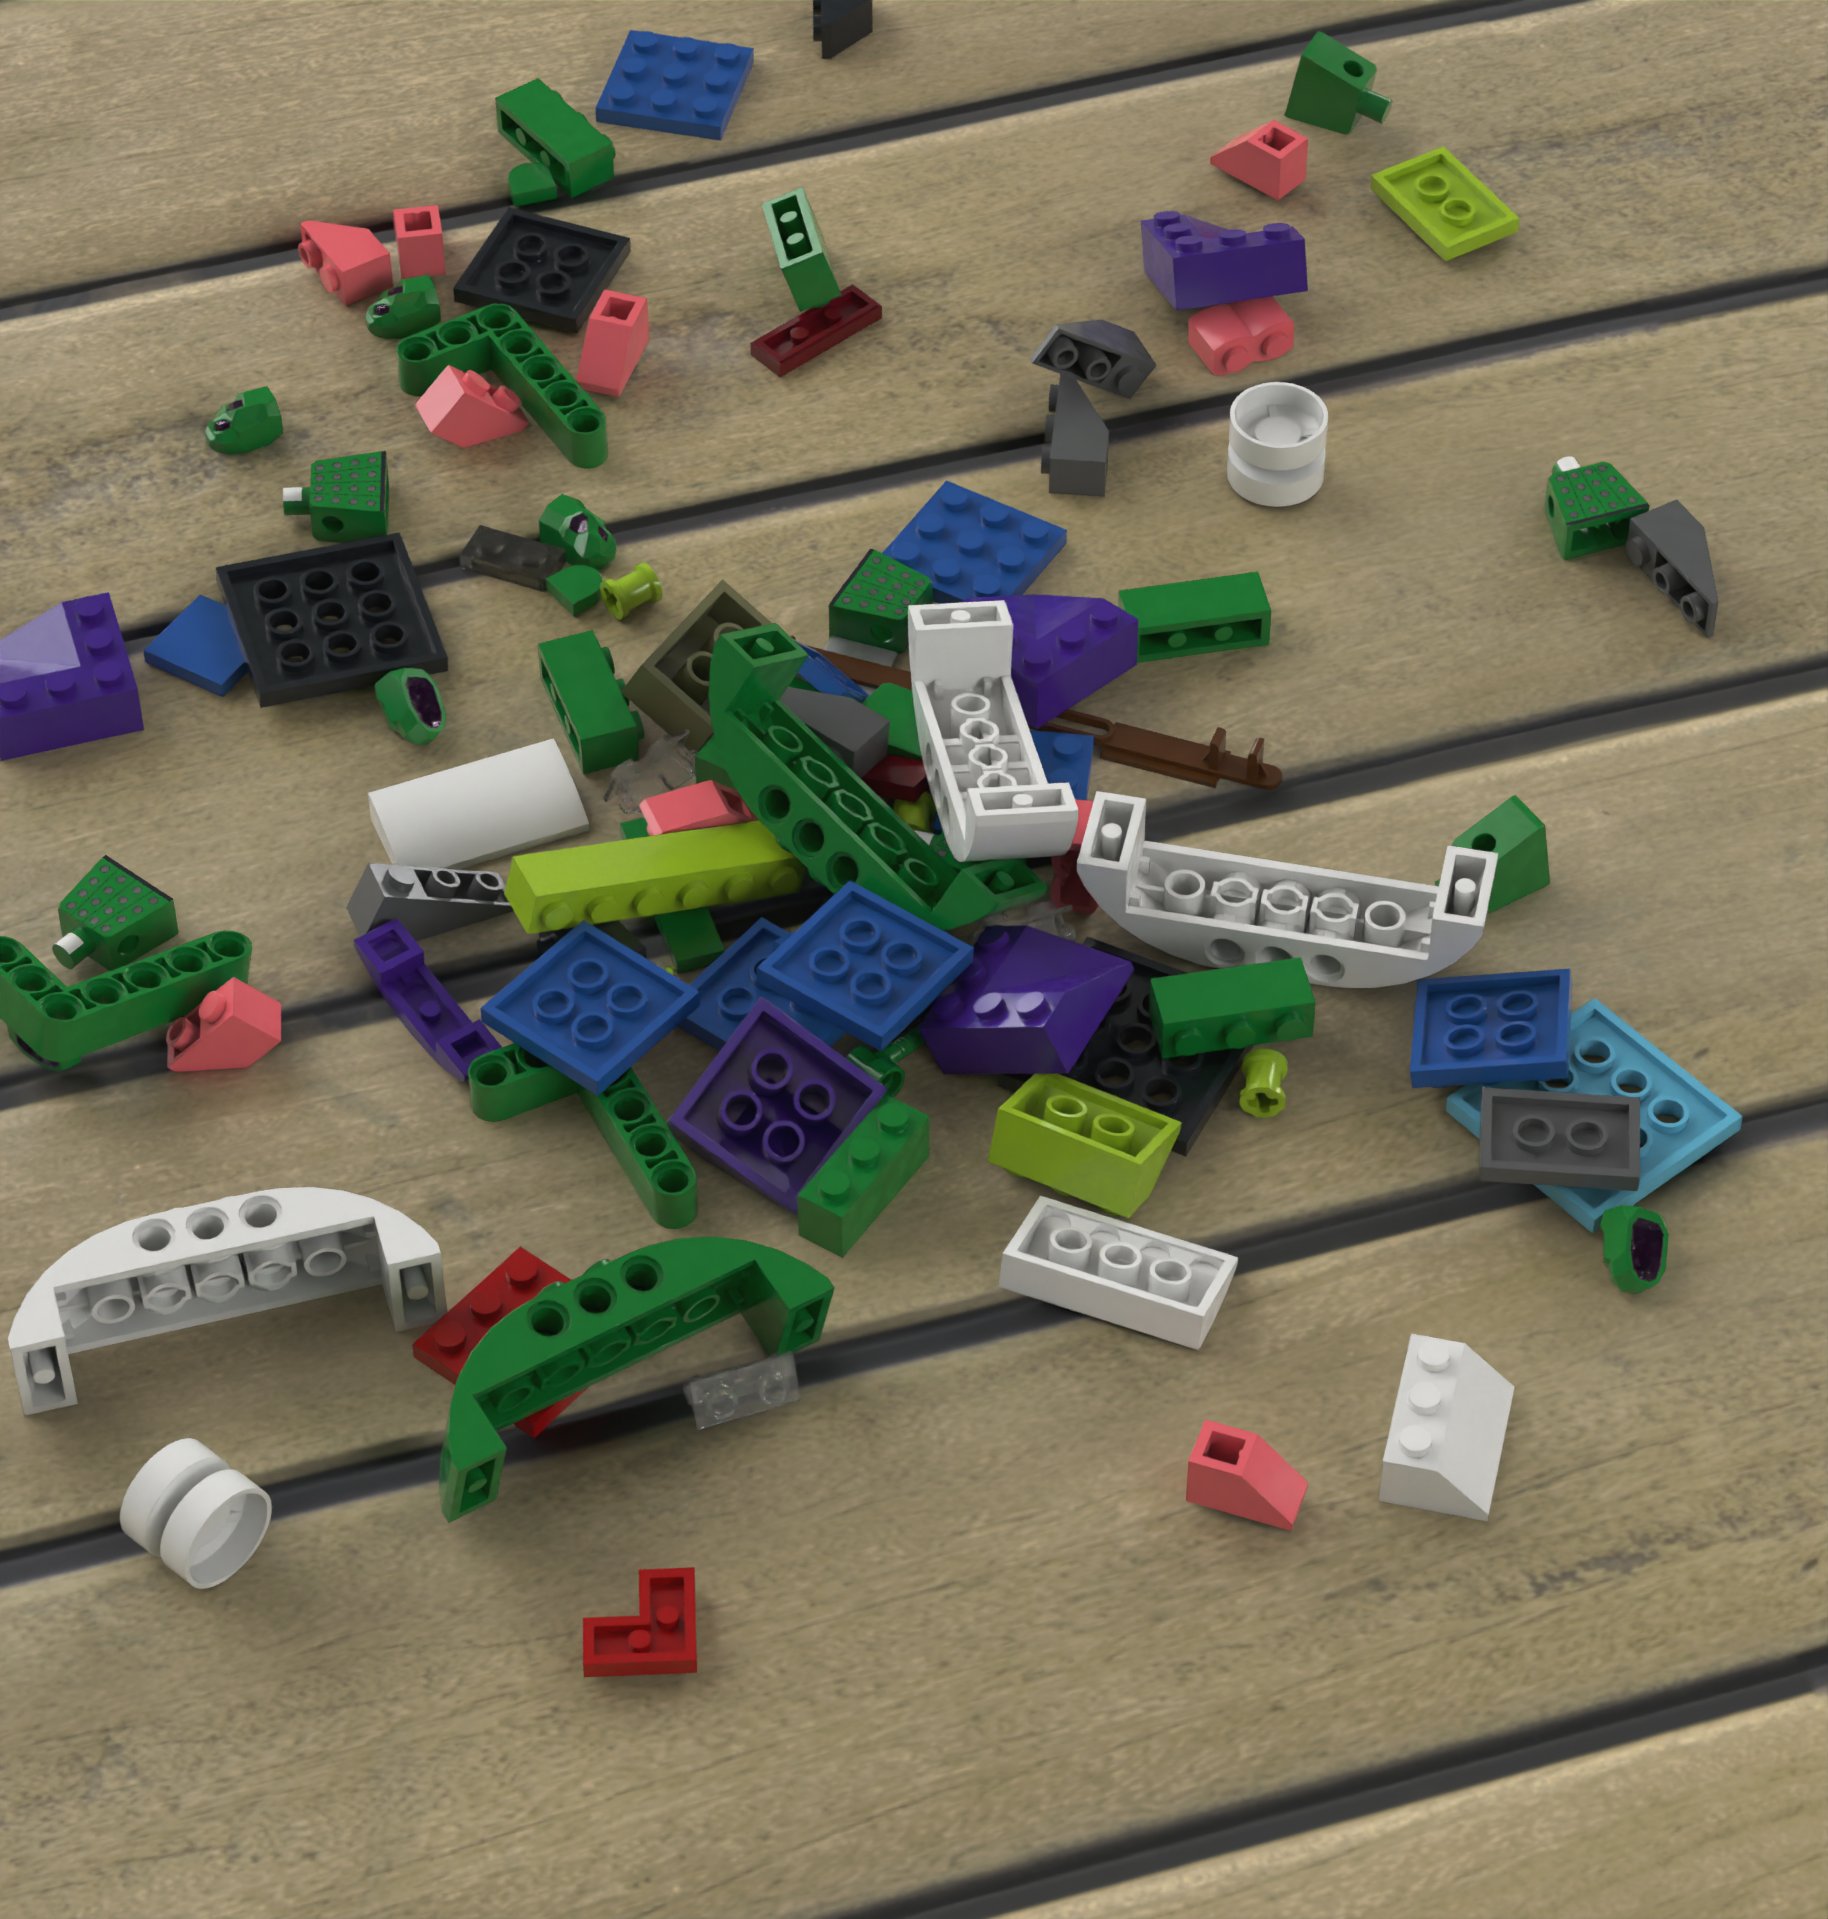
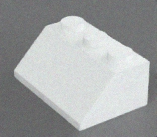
[1379,1334,1514,1521]

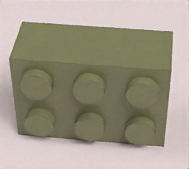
[621,579,772,756]

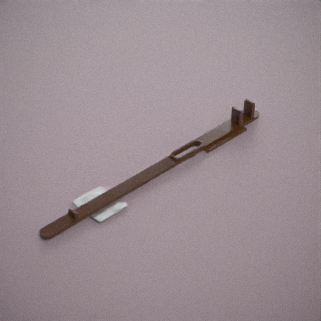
[790,635,1282,790]

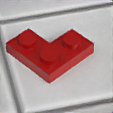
[583,1567,697,1677]

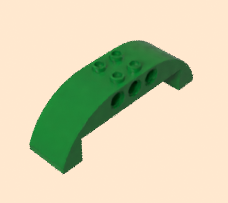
[708,623,1049,930]
[439,1236,835,1523]

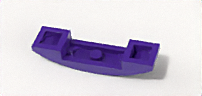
[354,918,502,1082]

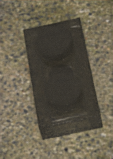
[460,525,566,593]

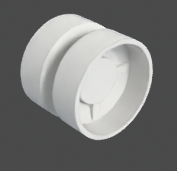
[1227,382,1328,507]
[120,1438,272,1589]

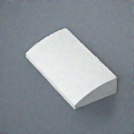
[368,738,590,870]
[999,1196,1238,1350]

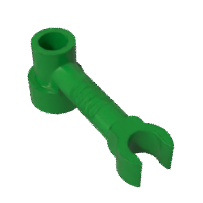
[846,1007,932,1098]

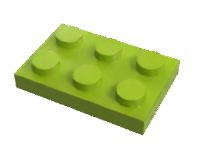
[1370,146,1520,262]

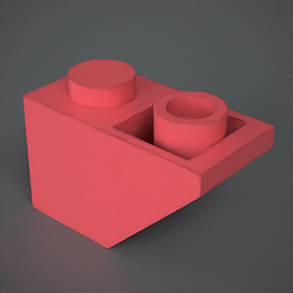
[1210,120,1308,200]
[393,205,446,279]
[298,220,393,306]
[576,289,649,397]
[415,365,530,448]
[639,780,758,836]
[166,977,281,1072]
[1186,1419,1308,1531]

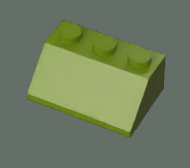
[987,1074,1182,1218]

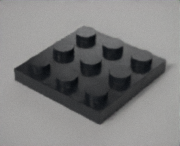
[453,207,631,333]

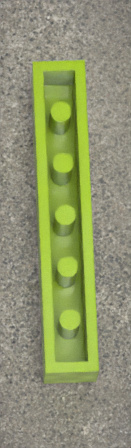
[504,820,806,934]

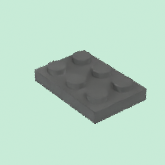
[1479,1087,1640,1191]

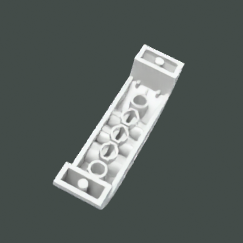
[908,600,1079,862]
[1077,791,1498,988]
[8,1187,447,1416]

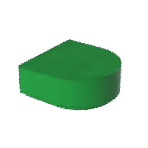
[508,163,557,206]
[546,565,602,616]

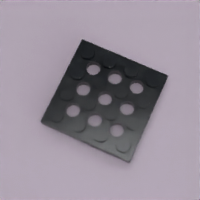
[215,532,448,708]
[998,936,1254,1157]

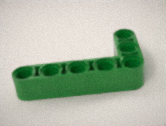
[396,304,608,468]
[0,930,252,1062]
[468,1043,698,1229]

